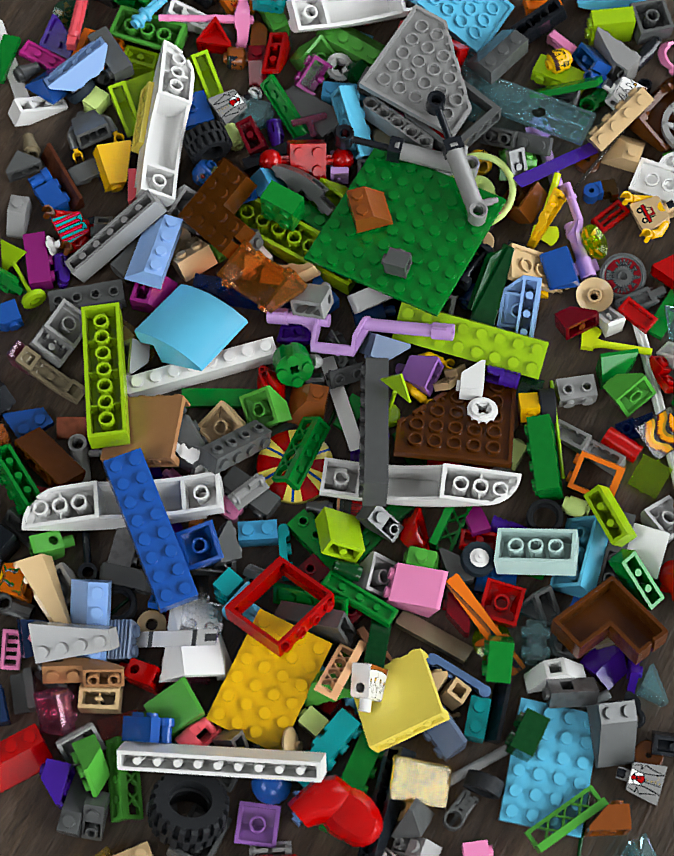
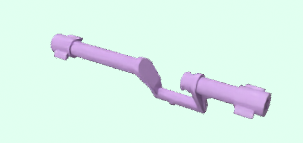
[525,117,600,281]
[266,307,455,357]

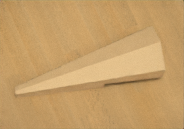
[13,554,72,624]

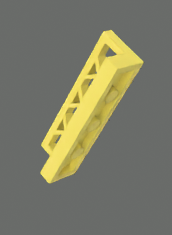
[131,81,154,154]

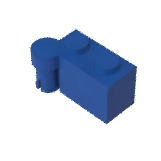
[572,42,612,88]
[27,167,70,219]
[122,712,175,744]

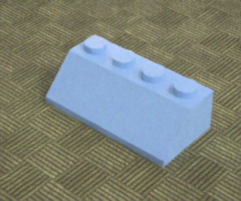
[125,214,183,290]
[70,579,112,662]

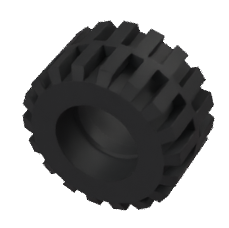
[183,121,233,165]

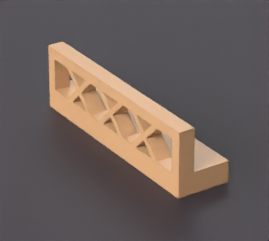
[314,640,367,701]

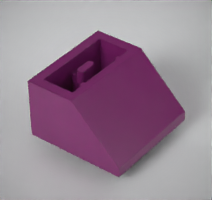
[129,276,178,313]

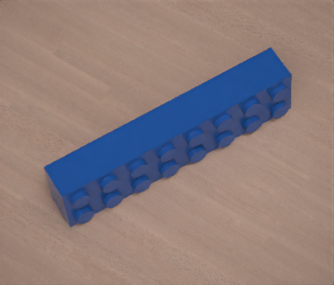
[103,448,199,613]

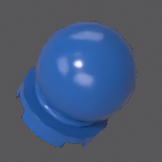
[251,778,292,805]

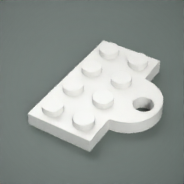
[628,152,674,203]

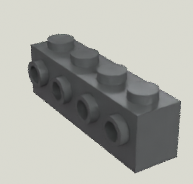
[48,279,127,314]
[198,420,272,475]

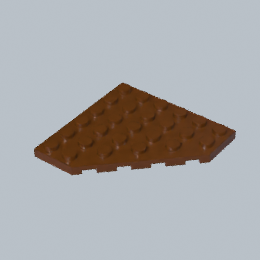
[394,370,516,469]

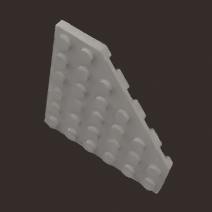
[359,4,472,137]

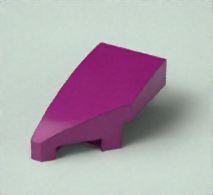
[465,506,491,537]

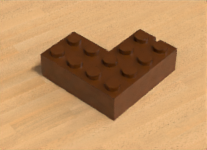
[177,159,257,262]
[550,575,669,665]

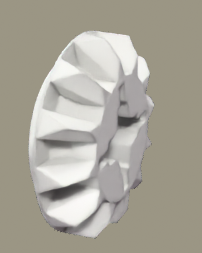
[326,53,351,81]
[467,397,498,424]

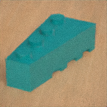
[297,708,363,788]

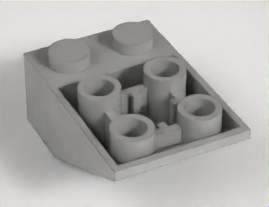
[593,27,641,82]

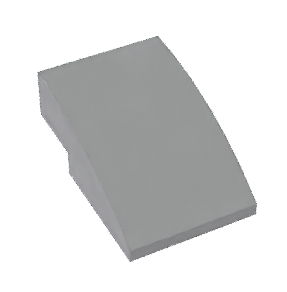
[28,298,83,369]

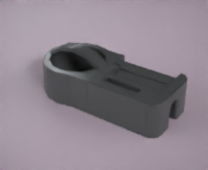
[443,789,479,832]

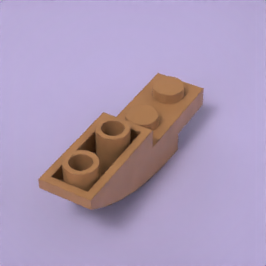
[42,657,125,687]

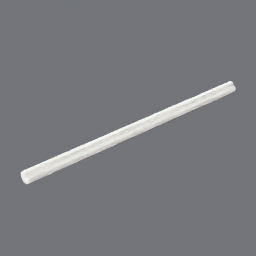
[633,325,674,486]

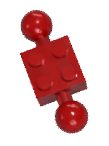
[259,139,354,180]

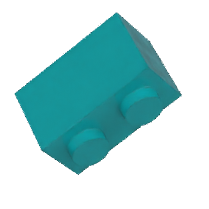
[213,567,244,606]
[463,695,492,744]

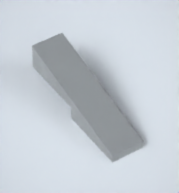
[554,419,626,476]

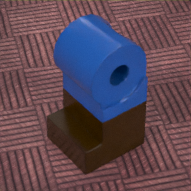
[582,178,619,204]

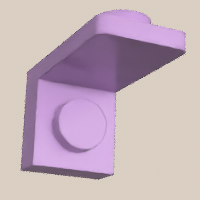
[330,150,349,184]

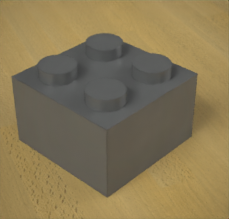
[630,0,674,45]

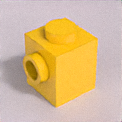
[518,392,540,423]

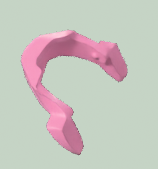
[657,41,674,76]

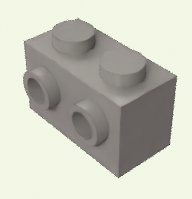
[554,374,598,408]

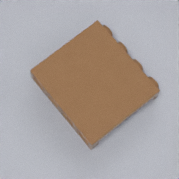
[100,394,191,467]

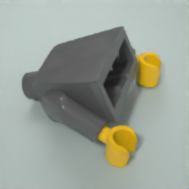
[67,110,124,164]

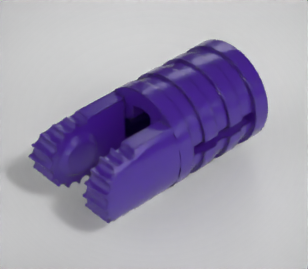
[266,118,284,147]
[53,253,71,289]
[484,365,521,390]
[490,515,527,533]

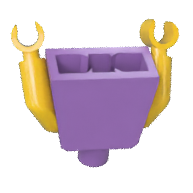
[395,351,455,405]

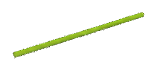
[550,380,565,479]

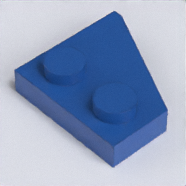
[2,407,54,438]

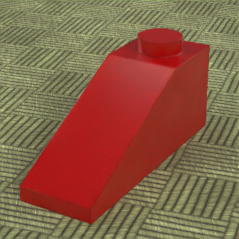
[261,32,291,74]

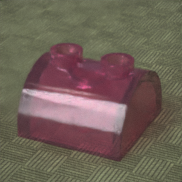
[33,687,78,736]

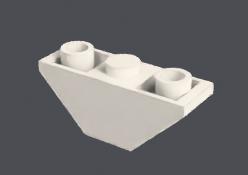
[524,657,586,694]

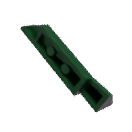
[467,244,514,326]

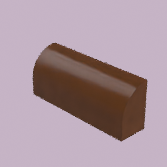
[14,427,86,488]

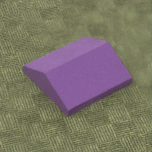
[234,801,281,848]

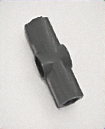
[0,593,36,620]

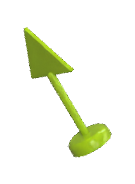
[0,239,47,309]
[380,373,411,428]

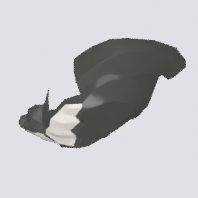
[175,407,210,475]

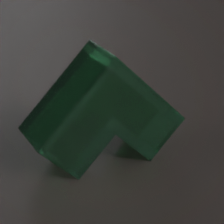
[516,375,545,398]

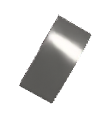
[67,158,100,187]

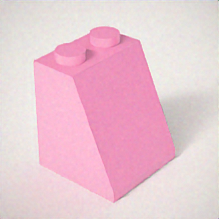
[383,563,448,618]

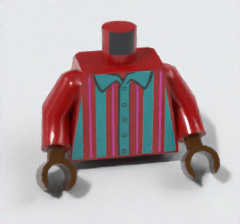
[41,205,94,256]

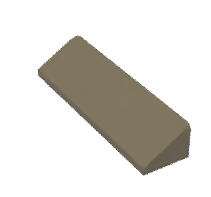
[394,610,474,665]

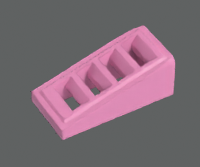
[0,629,22,670]

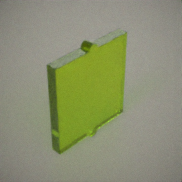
[627,454,673,499]

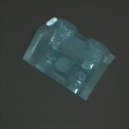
[521,620,550,665]

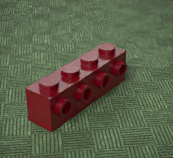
[298,553,367,627]

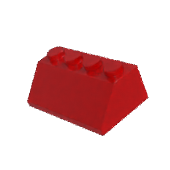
[0,723,55,794]

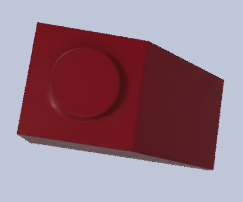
[248,45,267,87]
[235,115,269,155]
[554,306,599,340]
[442,592,470,638]

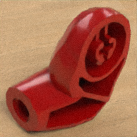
[287,775,383,847]

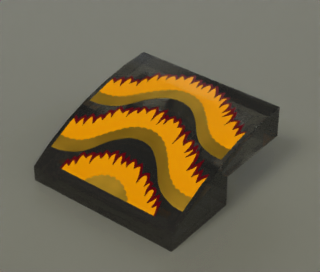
[635,406,674,461]

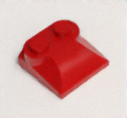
[480,578,526,628]

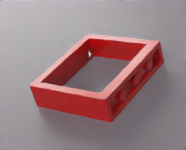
[225,556,335,657]

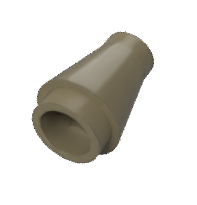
[23,133,41,158]

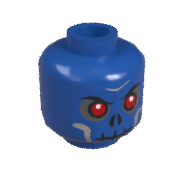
[192,159,217,187]

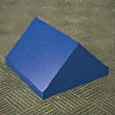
[25,66,69,105]
[539,245,581,290]
[175,520,224,571]

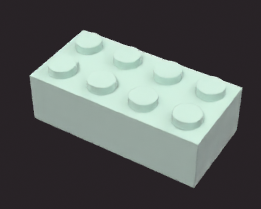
[494,528,579,576]

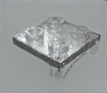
[180,594,223,638]

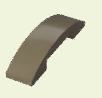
[15,346,85,405]

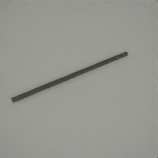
[566,126,628,201]

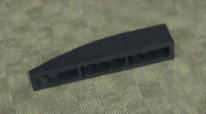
[467,0,568,60]
[357,745,417,856]

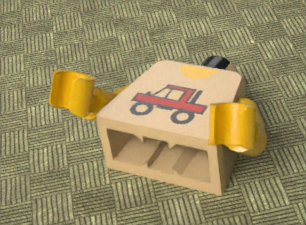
[620,191,674,243]

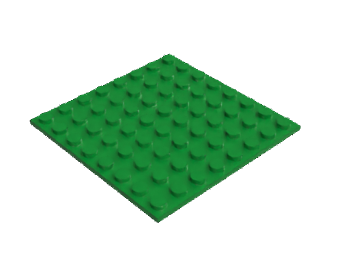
[304,148,506,317]

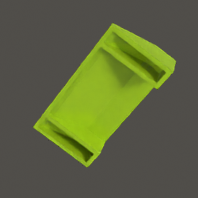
[106,49,224,138]

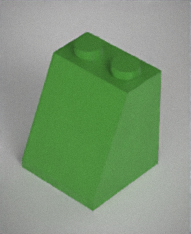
[143,676,206,740]

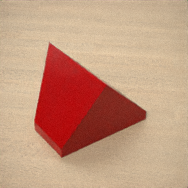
[196,16,232,54]

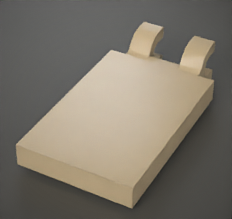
[507,243,570,294]

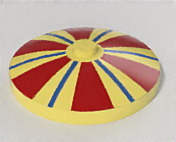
[257,430,333,505]

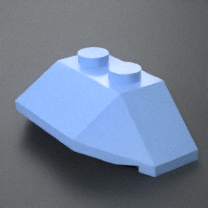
[43,36,108,91]
[497,275,542,337]

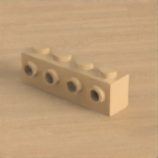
[586,87,654,152]

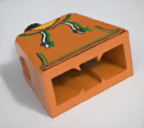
[0,562,34,604]

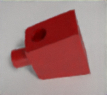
[119,658,166,695]

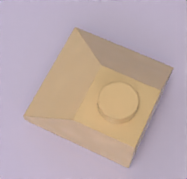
[601,134,646,173]

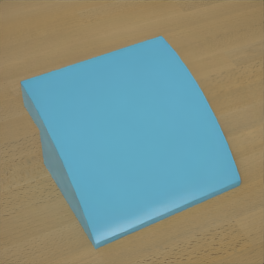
[134,284,248,371]

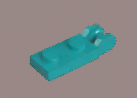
[278,524,293,581]

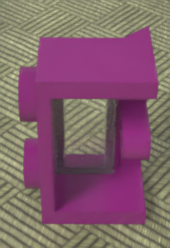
[294,53,333,96]

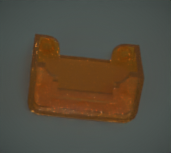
[217,239,308,314]

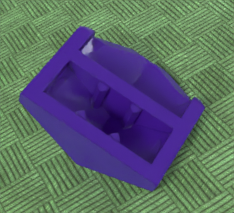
[276,324,311,346]
[579,645,627,691]

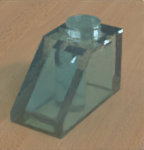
[244,98,274,130]

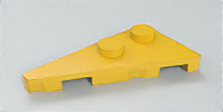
[526,187,566,250]

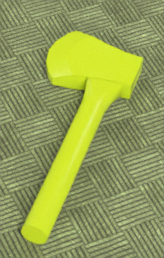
[531,172,561,246]
[581,326,653,356]

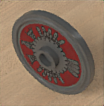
[599,253,646,299]

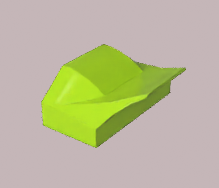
[124,45,159,78]

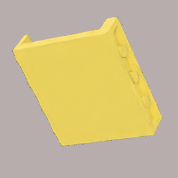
[354,648,450,753]

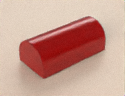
[600,426,644,464]
[459,529,497,552]

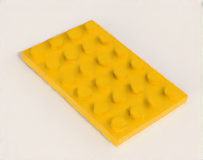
[206,609,332,750]

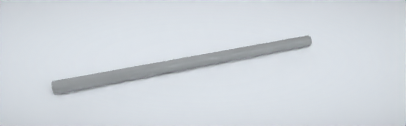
[412,689,612,802]

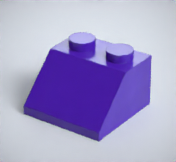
[39,758,77,810]

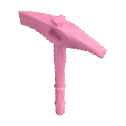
[158,0,254,50]

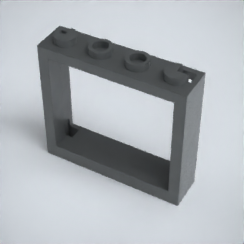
[404,78,502,152]

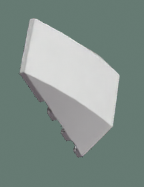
[159,602,232,682]

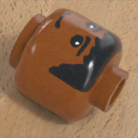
[223,47,248,70]

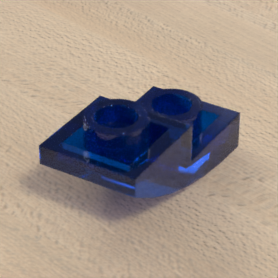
[615,412,657,440]

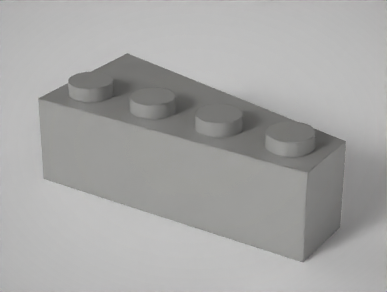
[28,620,120,664]

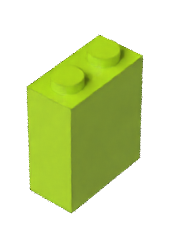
[584,6,636,45]
[315,506,365,563]

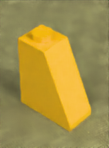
[93,140,132,192]

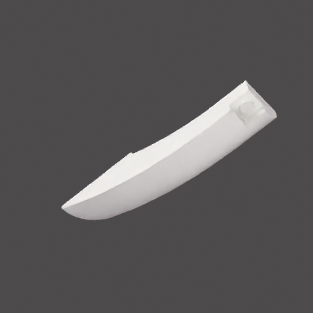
[286,0,414,33]
[135,40,195,208]
[319,457,522,507]
[21,472,225,531]

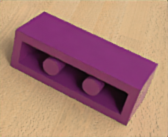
[23,231,56,290]

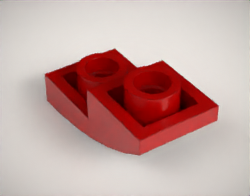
[649,355,674,394]

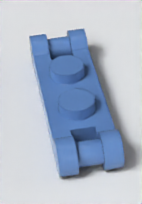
[427,653,491,699]

